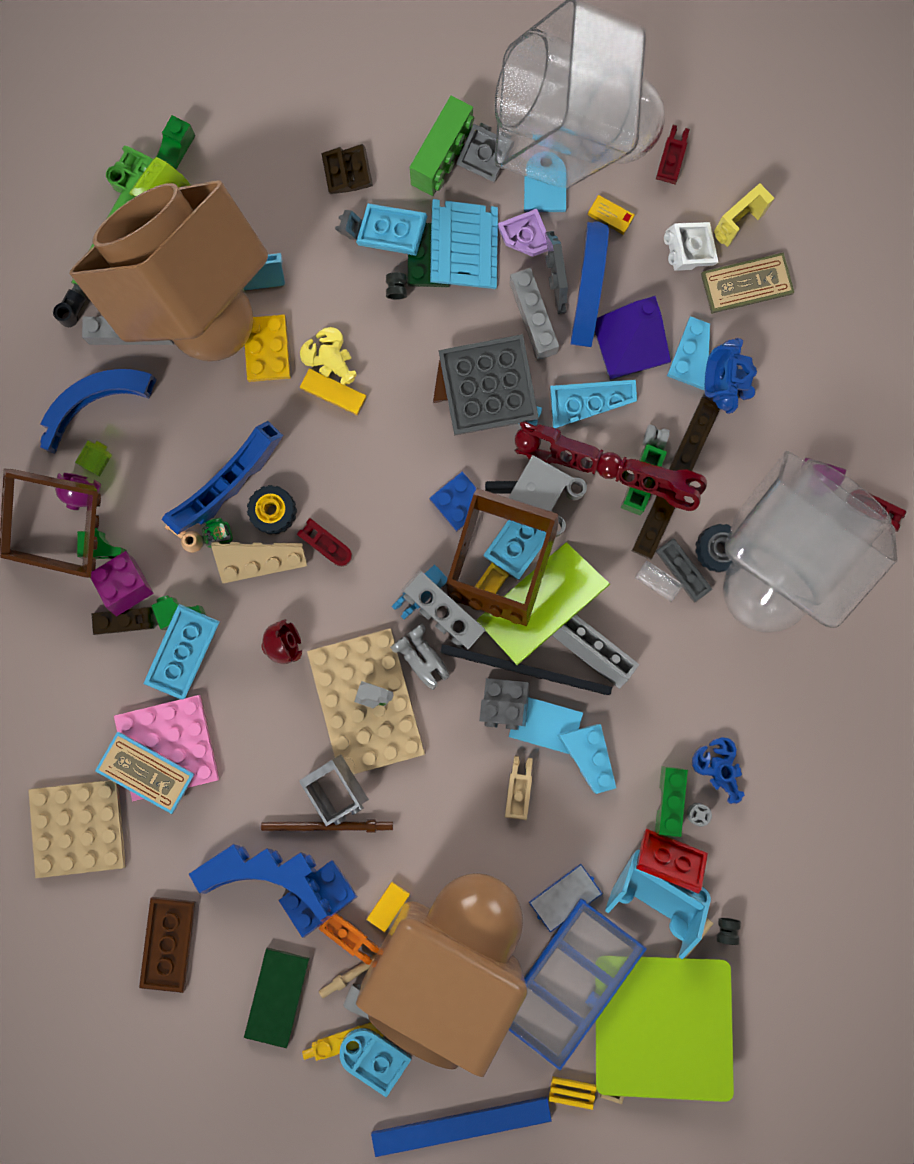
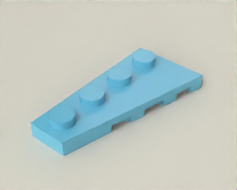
[550,380,637,428]

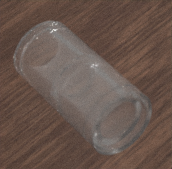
[635,560,683,602]

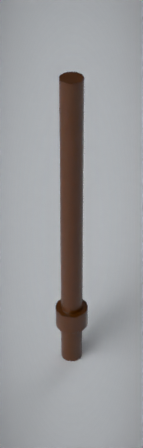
[261,819,393,833]

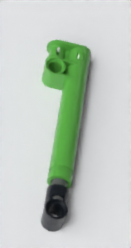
[53,145,153,328]

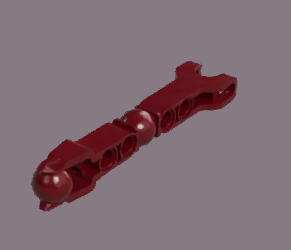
[514,422,707,511]

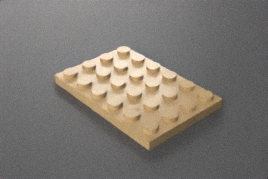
[307,628,425,774]

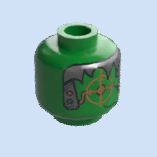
[202,518,233,548]

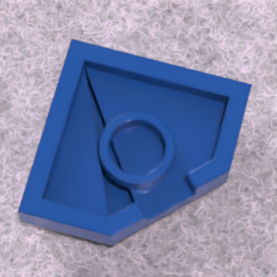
[429,471,476,532]

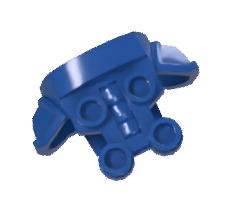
[704,338,757,414]

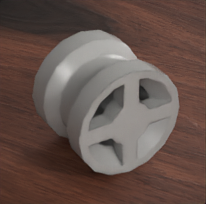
[687,803,712,827]

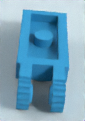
[392,564,448,620]

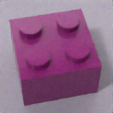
[91,551,154,616]

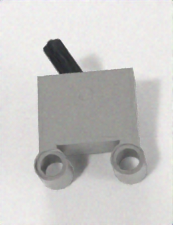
[485,455,587,537]

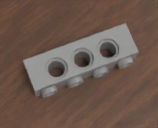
[402,571,485,649]

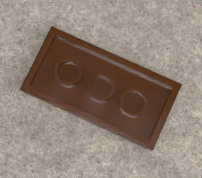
[139,897,196,993]

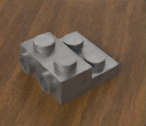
[456,123,513,182]
[479,678,530,730]

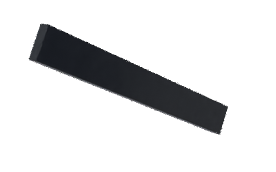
[440,644,612,695]

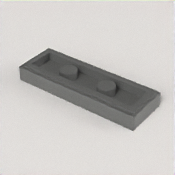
[656,538,713,603]

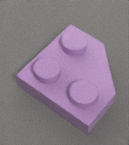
[498,209,548,257]

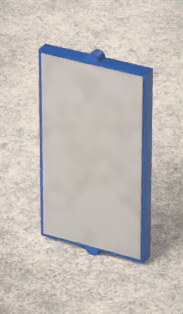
[529,864,602,933]

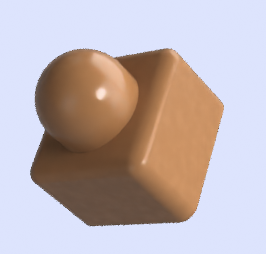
[69,180,268,362]
[356,873,527,1077]

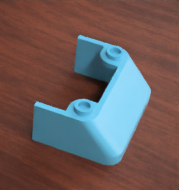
[605,850,711,959]

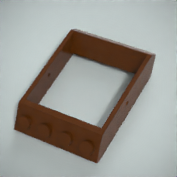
[0,468,101,578]
[446,488,558,626]

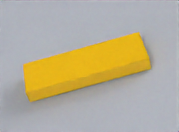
[300,369,367,416]

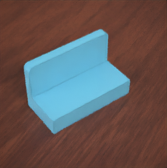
[243,253,285,290]

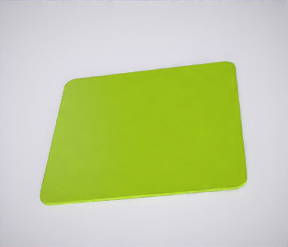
[595,955,734,1102]

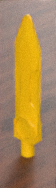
[302,1022,384,1061]

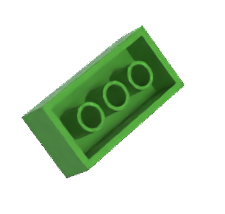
[409,95,475,196]

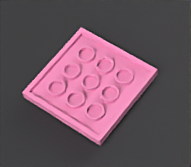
[114,695,219,802]

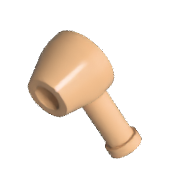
[165,525,203,553]

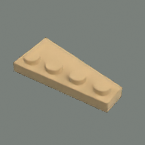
[211,542,307,584]

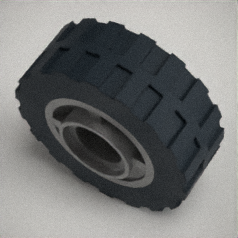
[695,524,746,572]

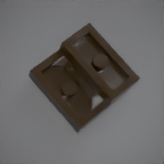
[321,144,373,194]

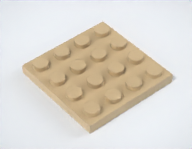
[29,780,126,878]

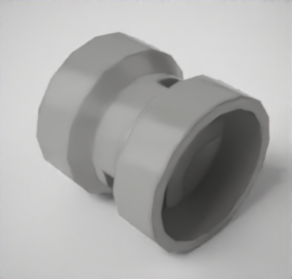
[643,424,670,450]

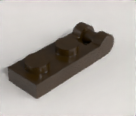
[91,607,154,635]

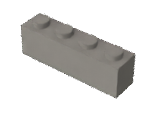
[510,268,559,360]
[82,317,174,345]
[552,615,639,689]

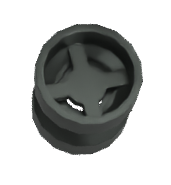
[386,272,407,300]
[716,918,741,945]

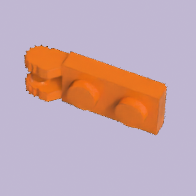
[319,913,380,965]

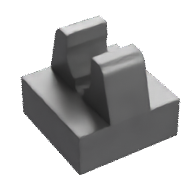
[335,210,363,240]

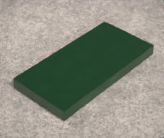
[244,947,310,1049]

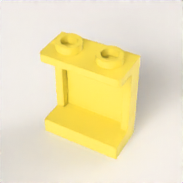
[713,183,775,247]

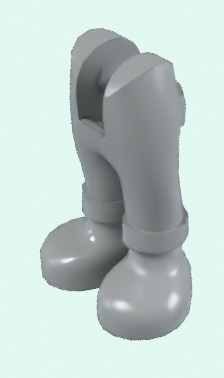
[390,623,450,690]

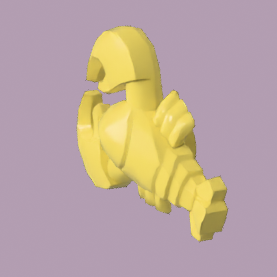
[300,327,357,385]

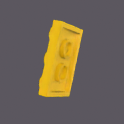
[245,315,291,382]

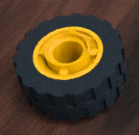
[247,485,297,535]

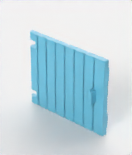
[430,199,498,289]

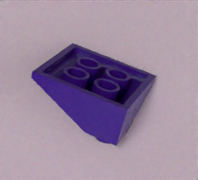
[595,296,671,380]

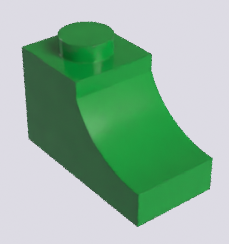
[156,115,195,169]
[77,528,127,559]
[151,595,206,631]

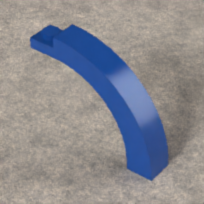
[571,222,609,347]
[40,369,157,454]

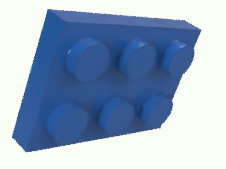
[278,860,358,938]

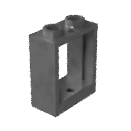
[299,755,369,826]

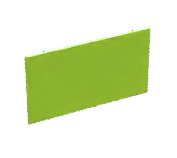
[476,542,610,665]

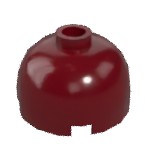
[261,619,302,664]

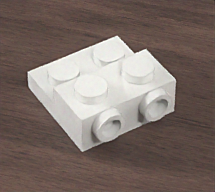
[664,222,718,271]

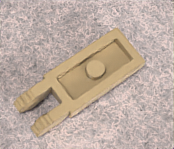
[505,756,533,820]

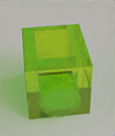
[75,441,112,477]

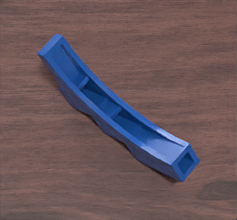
[161,421,284,535]
[189,844,332,921]

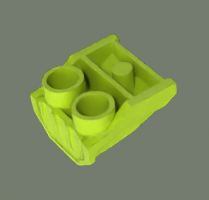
[129,157,191,197]

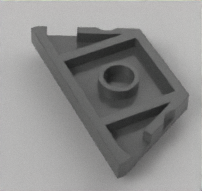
[545,231,568,314]

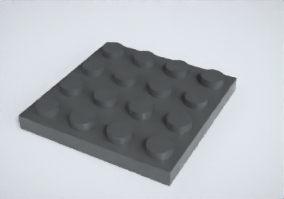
[438,334,539,436]

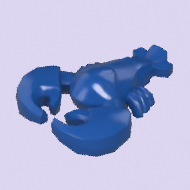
[692,737,745,804]

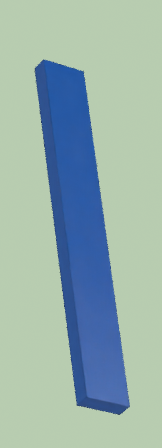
[371,1096,552,1157]

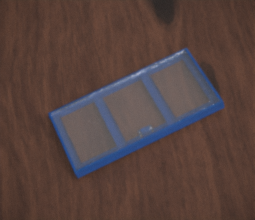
[509,899,647,1070]

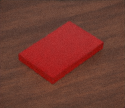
[636,829,708,894]

